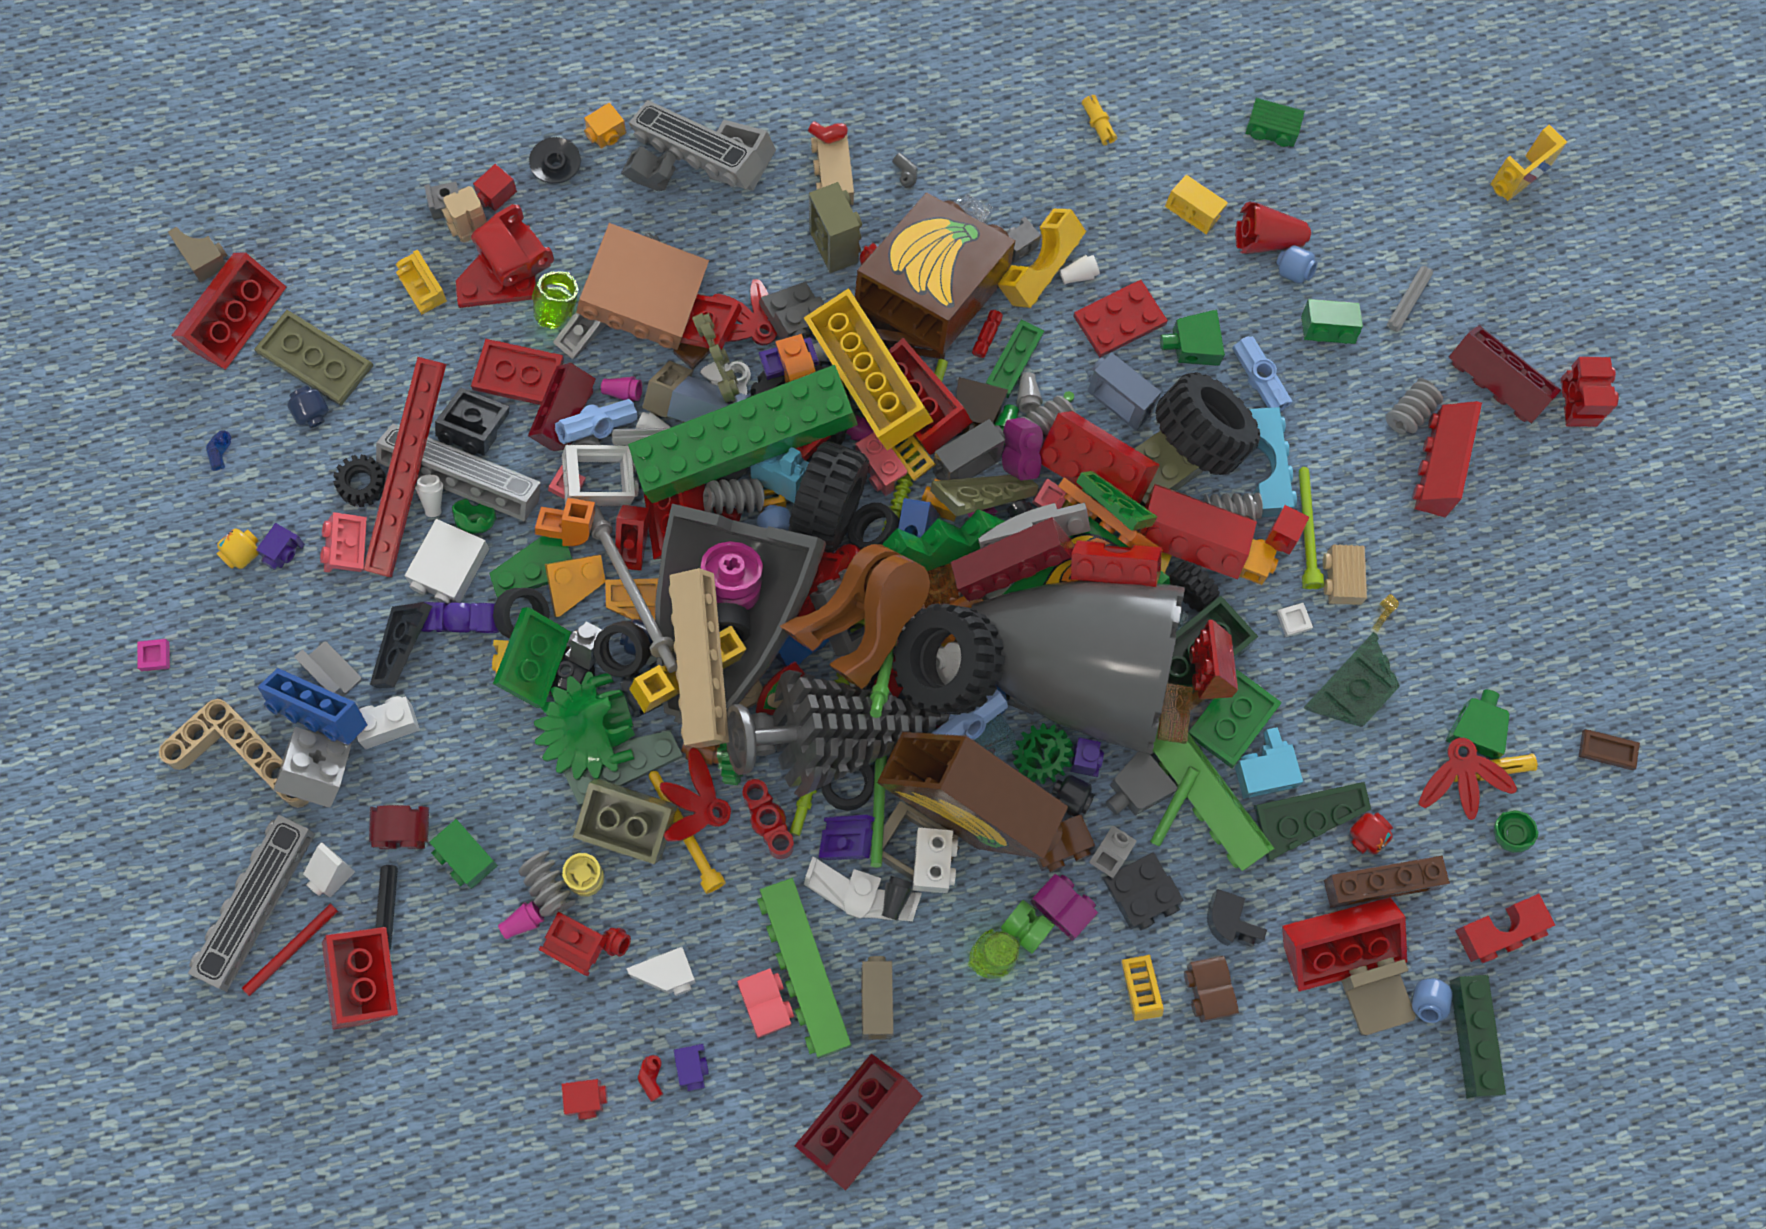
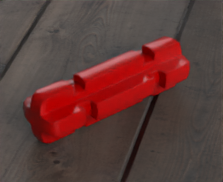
[972,309,1003,358]

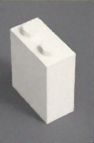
[405,519,489,604]

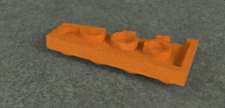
[1058,477,1163,551]

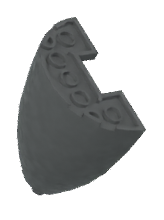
[655,504,826,724]
[971,580,1184,754]

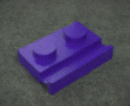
[818,815,875,860]

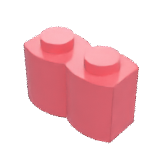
[737,968,794,1038]

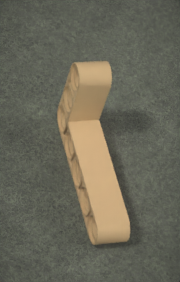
[159,699,309,808]

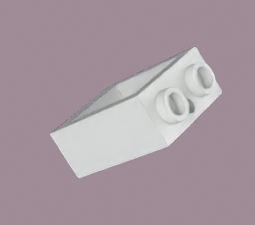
[562,445,639,506]

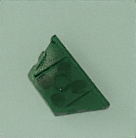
[1304,632,1400,727]

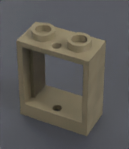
[870,801,960,881]
[861,956,893,1040]

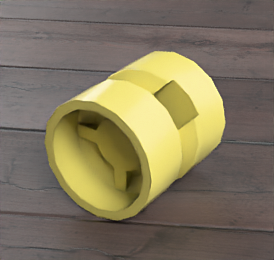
[562,853,604,897]

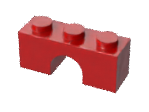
[1071,540,1162,587]
[1455,894,1555,964]

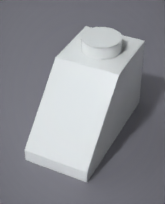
[303,842,355,898]
[627,947,696,996]

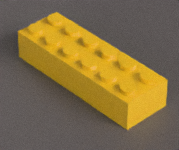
[804,288,933,451]

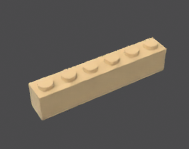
[669,568,729,748]

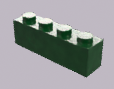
[1450,975,1506,1099]

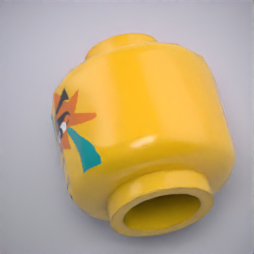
[216,528,259,569]

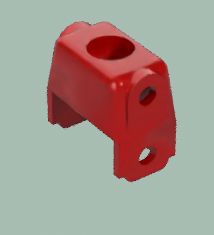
[471,204,554,286]

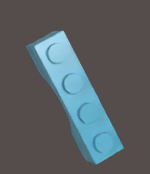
[1250,407,1297,517]

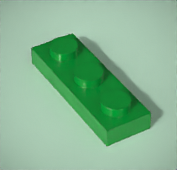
[986,319,1044,398]

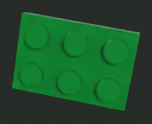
[493,607,572,708]
[1188,669,1282,768]

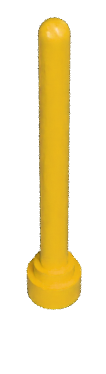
[649,771,726,894]

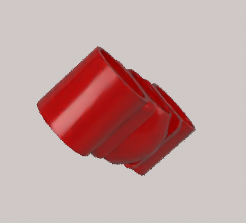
[742,779,794,860]

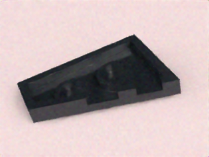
[370,602,432,689]

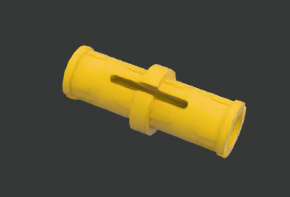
[1081,95,1117,146]

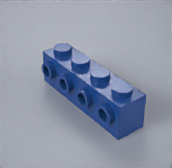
[258,668,368,745]

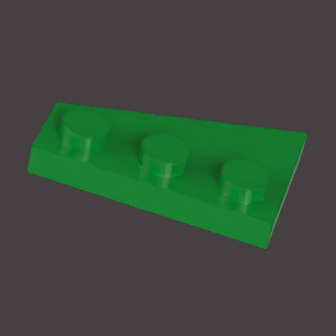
[1076,471,1158,531]
[489,536,572,599]

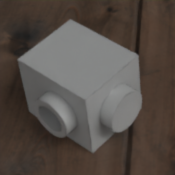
[1089,825,1137,878]

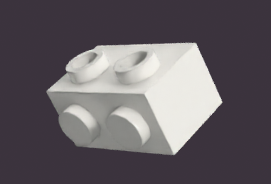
[357,696,420,749]
[912,828,958,893]

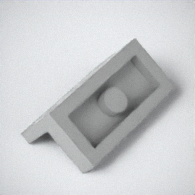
[294,642,362,697]

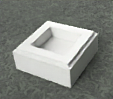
[1276,603,1313,637]

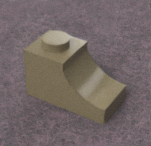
[168,227,228,283]
[642,361,693,418]

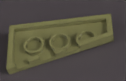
[930,475,1039,516]

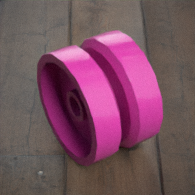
[700,541,763,610]

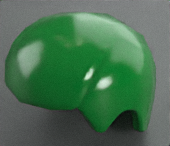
[452,498,497,535]
[1493,810,1539,853]

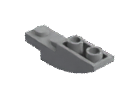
[979,503,1090,549]

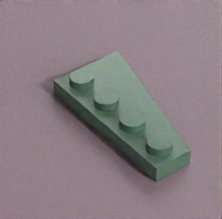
[557,731,683,807]

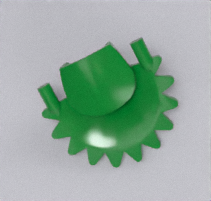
[534,672,635,780]

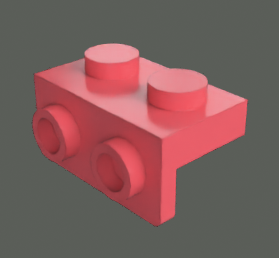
[855,432,907,496]

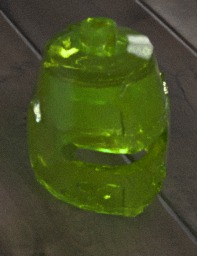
[532,271,579,328]
[968,929,1021,979]

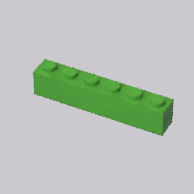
[1152,712,1275,871]
[757,878,851,1059]

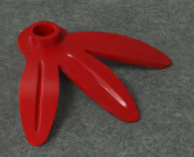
[712,279,777,345]
[1419,738,1517,820]
[660,747,731,842]

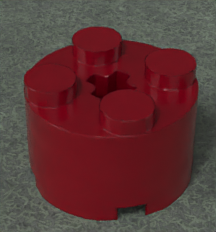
[369,805,429,850]

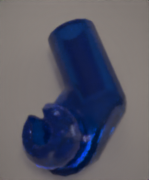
[206,430,231,471]

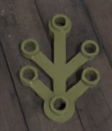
[692,313,740,403]

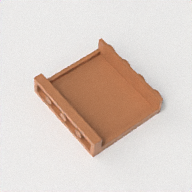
[576,223,709,350]

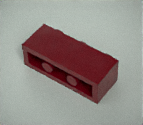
[528,363,596,451]

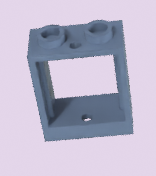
[1088,352,1161,431]

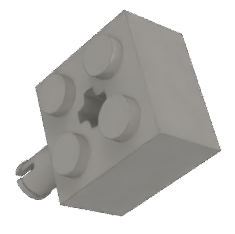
[707,120,776,191]
[273,727,352,808]

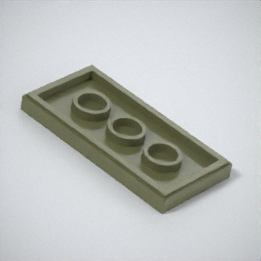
[254,310,374,406]

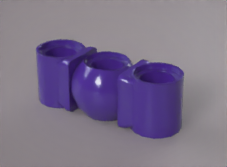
[421,602,499,633]

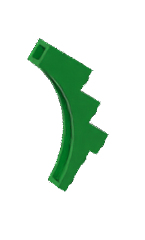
[882,509,1005,571]

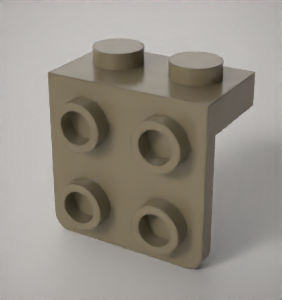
[1341,957,1415,1036]

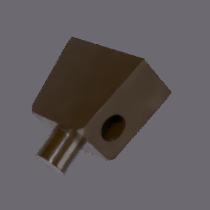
[956,377,1008,436]

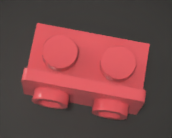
[320,512,367,573]

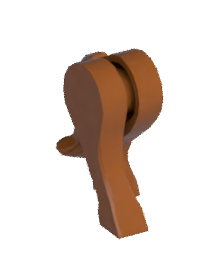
[779,544,930,689]

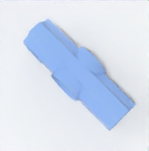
[1232,336,1293,412]
[555,399,637,444]
[931,690,1008,740]

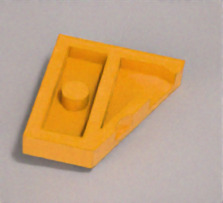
[545,554,605,617]
[605,578,658,620]

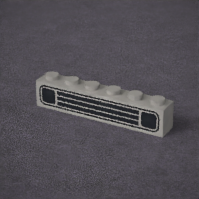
[629,100,765,190]
[376,424,541,521]
[188,815,315,992]

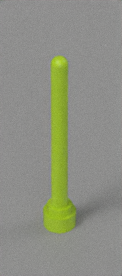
[1299,466,1325,589]

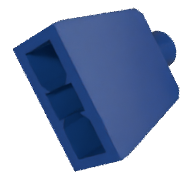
[898,498,941,538]

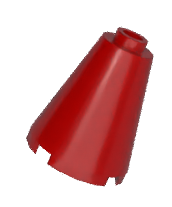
[1235,201,1311,254]

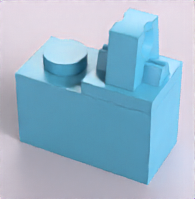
[750,447,809,503]
[1235,727,1303,799]

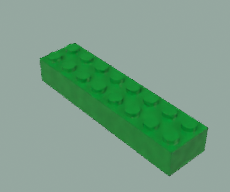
[628,365,858,504]

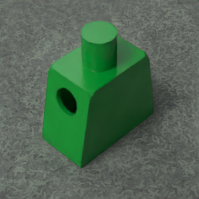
[1160,310,1225,366]
[1446,689,1510,759]

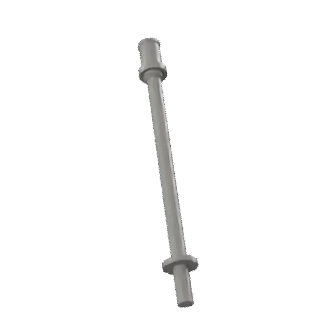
[590,505,678,673]

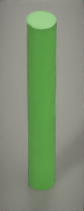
[1150,766,1199,846]

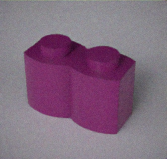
[1002,418,1043,481]
[1030,874,1098,941]

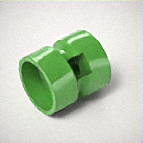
[1000,899,1055,954]

